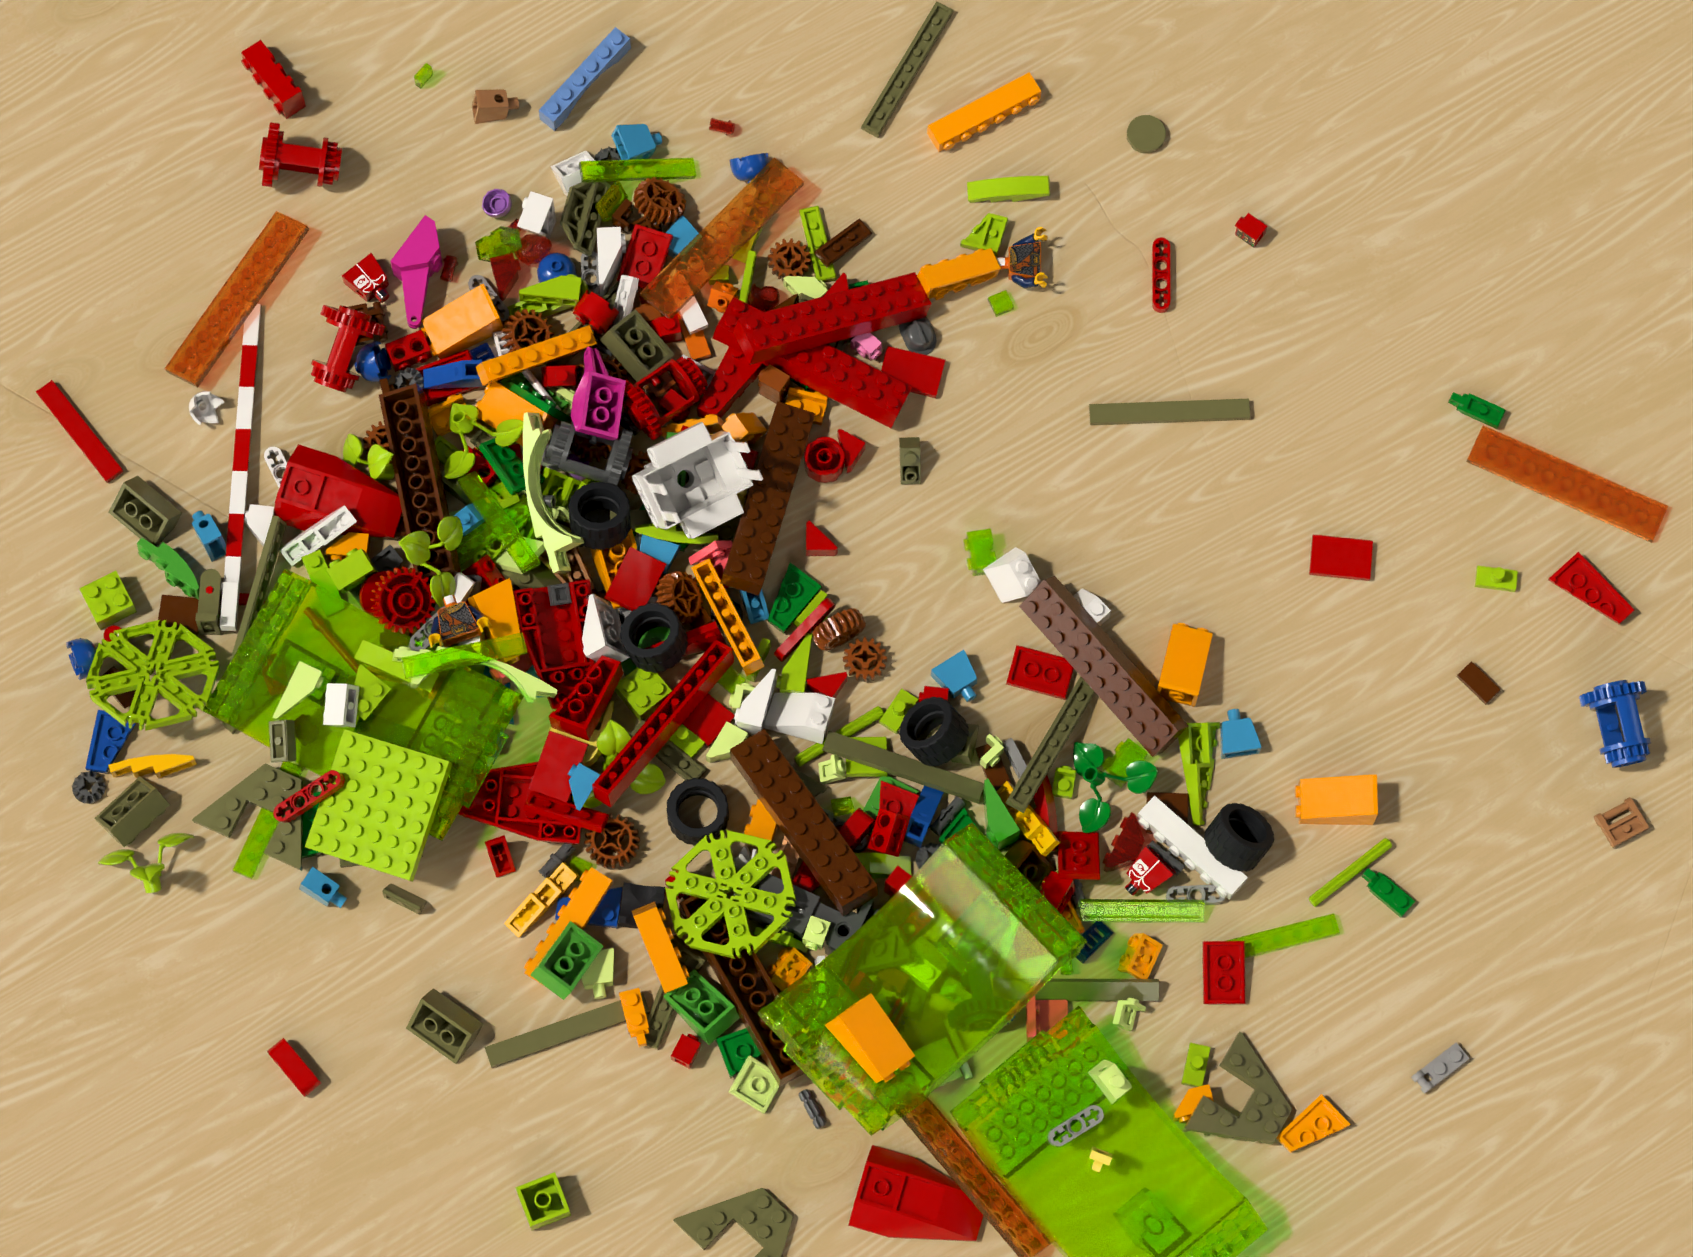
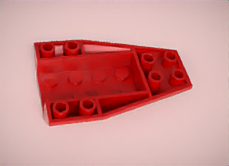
[274,444,402,538]
[513,579,594,709]
[457,762,582,844]
[848,1145,988,1241]

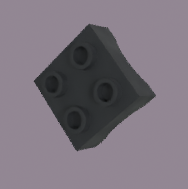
[619,882,665,928]

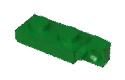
[1448,392,1506,429]
[1361,868,1415,917]

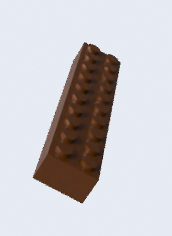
[379,383,461,583]
[720,401,816,596]
[1019,576,1188,757]
[730,729,878,917]
[679,896,817,1087]

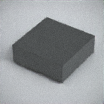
[547,583,572,606]

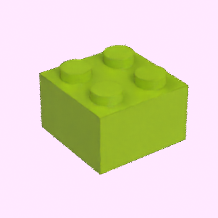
[327,548,378,594]
[79,571,137,630]
[615,667,672,722]
[515,1172,571,1231]

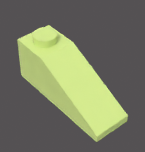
[273,661,324,720]

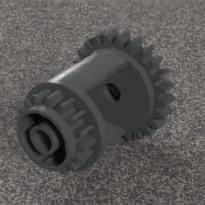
[546,421,633,486]

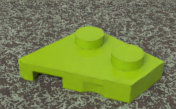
[960,213,1008,256]
[354,664,392,721]
[754,926,808,953]

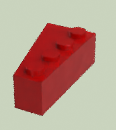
[241,40,306,119]
[549,655,623,741]

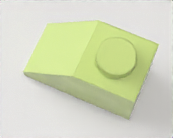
[783,276,828,299]
[706,722,748,763]

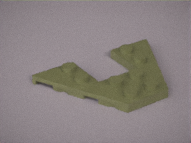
[192,763,303,871]
[1183,1032,1292,1144]
[673,1188,793,1257]

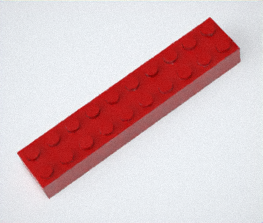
[733,272,932,365]
[712,297,912,428]

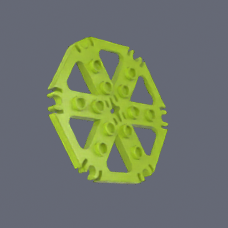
[86,620,219,731]
[665,830,797,959]

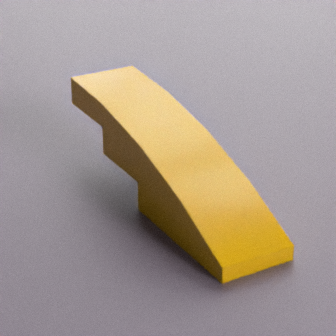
[108,754,197,778]
[996,781,1060,857]
[504,862,579,938]

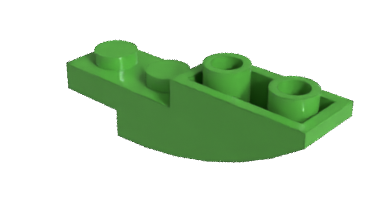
[137,538,199,600]

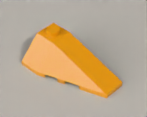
[590,528,637,609]

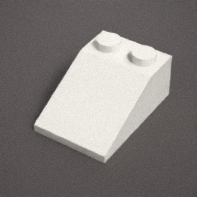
[597,227,626,297]
[582,594,630,662]
[734,669,776,736]
[763,693,835,744]

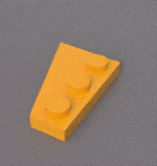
[661,414,725,439]
[1276,1094,1351,1153]

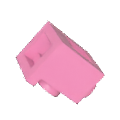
[850,332,882,361]

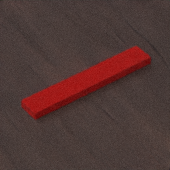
[36,380,123,483]

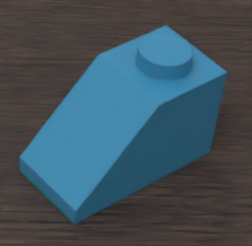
[454,499,496,540]
[739,589,769,624]
[567,762,601,811]

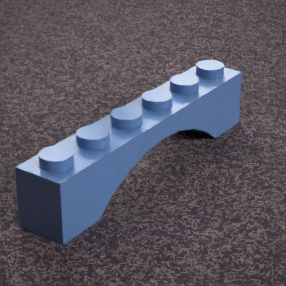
[539,27,631,131]

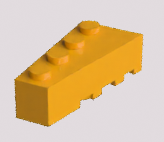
[917,248,1001,300]
[632,901,690,993]

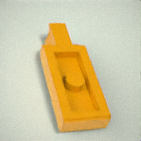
[619,988,649,1047]

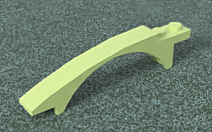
[523,412,584,574]
[392,646,557,703]

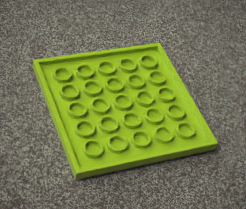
[305,729,453,882]

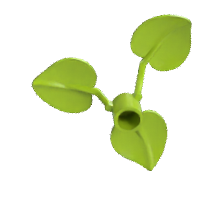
[444,403,523,479]
[343,434,394,483]
[398,516,463,608]
[571,719,666,808]
[98,833,194,893]

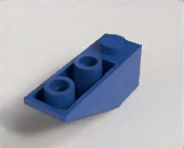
[423,360,484,389]
[904,786,944,848]

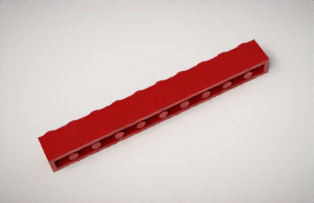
[592,640,734,807]

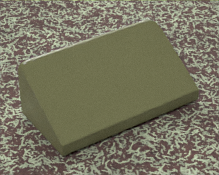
[269,720,297,763]
[382,884,427,914]
[671,935,707,973]

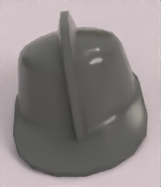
[899,317,937,355]

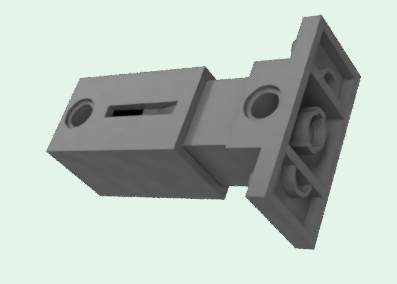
[734,874,874,982]

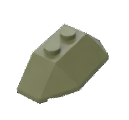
[560,176,611,257]
[498,558,562,590]

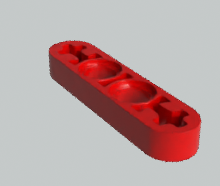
[1152,237,1171,313]
[774,598,836,662]
[273,770,345,823]

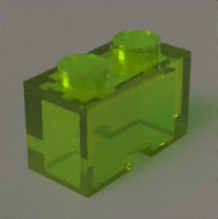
[475,226,522,263]
[963,528,996,576]
[1102,738,1148,789]

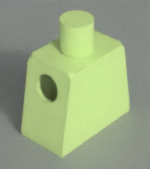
[581,948,615,999]
[1088,1059,1132,1104]

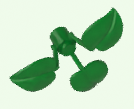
[1073,742,1158,833]

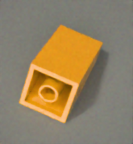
[421,283,504,359]
[475,381,558,446]
[467,578,524,665]
[1157,623,1213,707]
[1295,775,1378,825]
[825,993,915,1083]

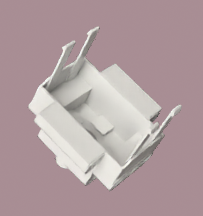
[632,422,763,539]

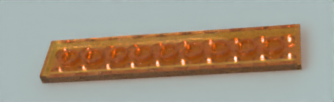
[640,157,804,319]
[164,211,309,388]
[1466,425,1668,543]
[888,1082,1051,1257]

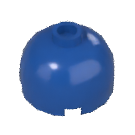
[729,153,770,185]
[537,253,577,283]
[355,341,391,382]
[66,638,97,680]

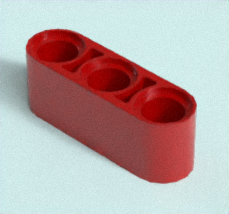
[838,808,876,851]
[267,1038,321,1097]

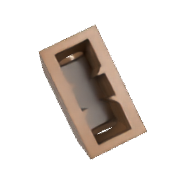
[472,89,519,124]

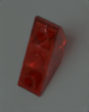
[1102,812,1145,873]

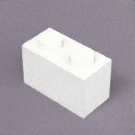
[323,683,359,728]

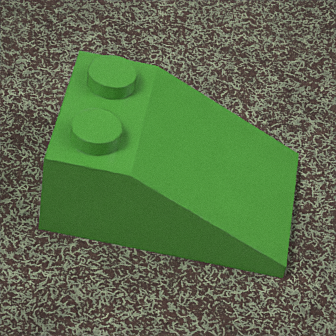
[983,778,1020,852]
[531,921,603,1000]
[663,969,739,1045]

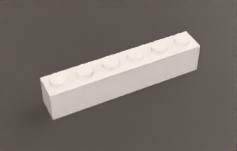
[1137,795,1248,900]

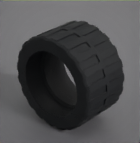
[568,482,631,550]
[620,603,688,673]
[899,697,969,766]
[666,778,729,846]
[1204,803,1274,872]

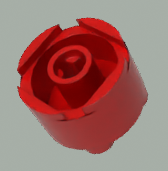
[573,290,619,336]
[804,437,845,483]

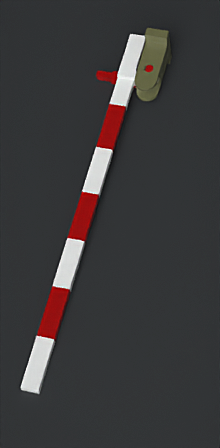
[195,304,265,635]

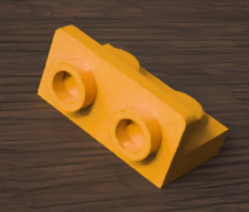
[786,387,828,425]
[428,394,466,437]
[1117,933,1163,979]
[766,947,813,996]

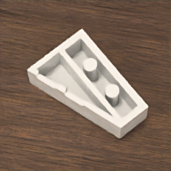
[517,191,556,239]

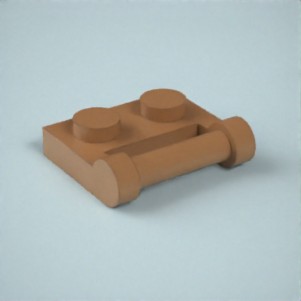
[1594,797,1649,848]

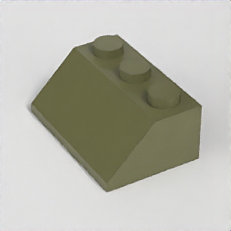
[600,309,675,382]
[108,476,182,547]
[94,776,170,847]
[406,988,483,1064]

